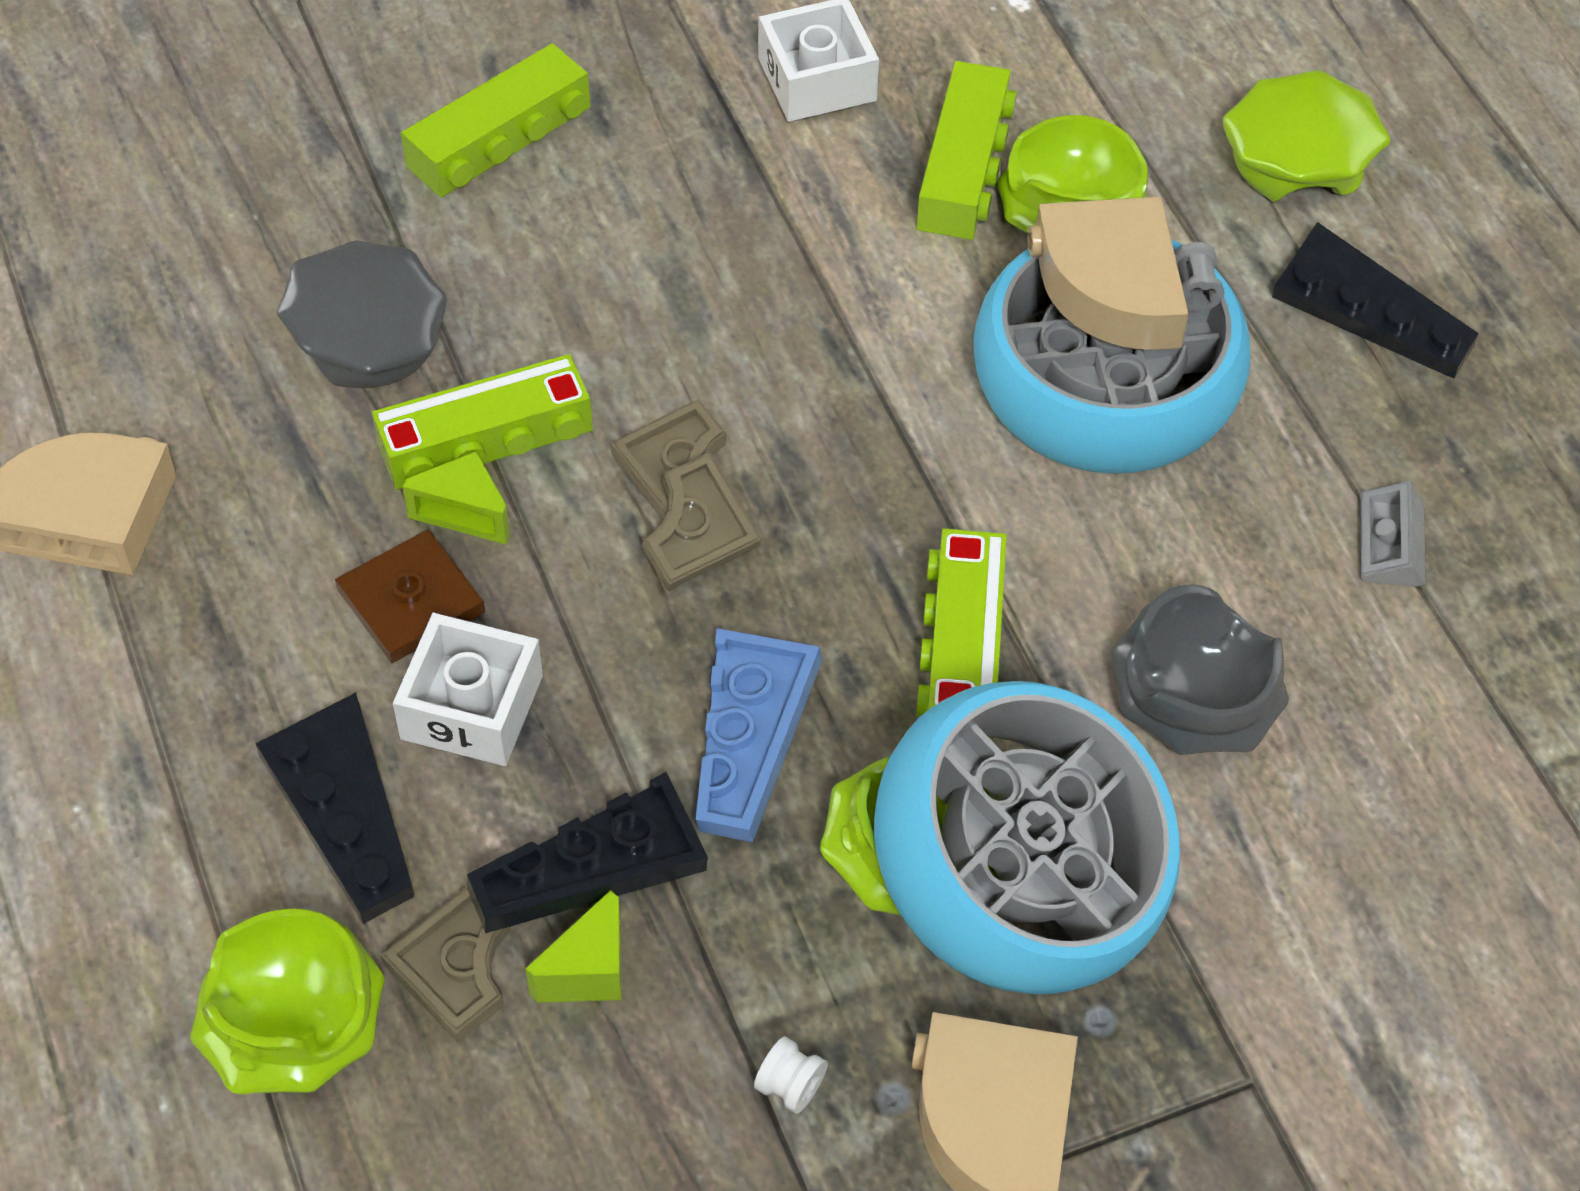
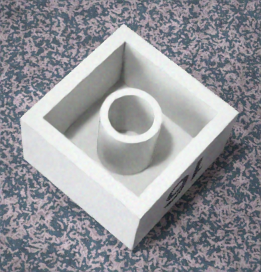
[758,0,879,122]
[393,613,543,766]

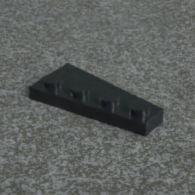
[1272,222,1479,379]
[255,693,415,924]
[467,772,708,933]

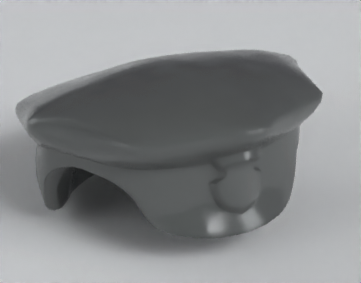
[277,240,447,388]
[1110,584,1289,755]

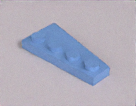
[695,628,823,842]

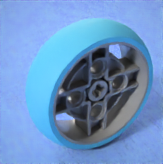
[974,239,1250,474]
[874,681,1180,994]

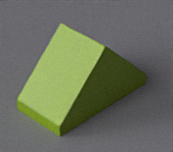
[402,452,510,545]
[525,890,622,1003]

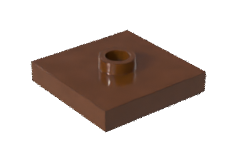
[335,529,485,664]

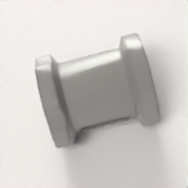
[1174,242,1224,312]

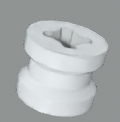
[754,1036,828,1114]

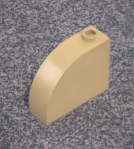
[1028,197,1189,350]
[0,433,177,576]
[912,1012,1078,1191]

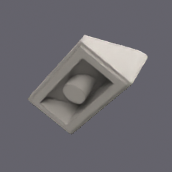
[1360,481,1426,587]

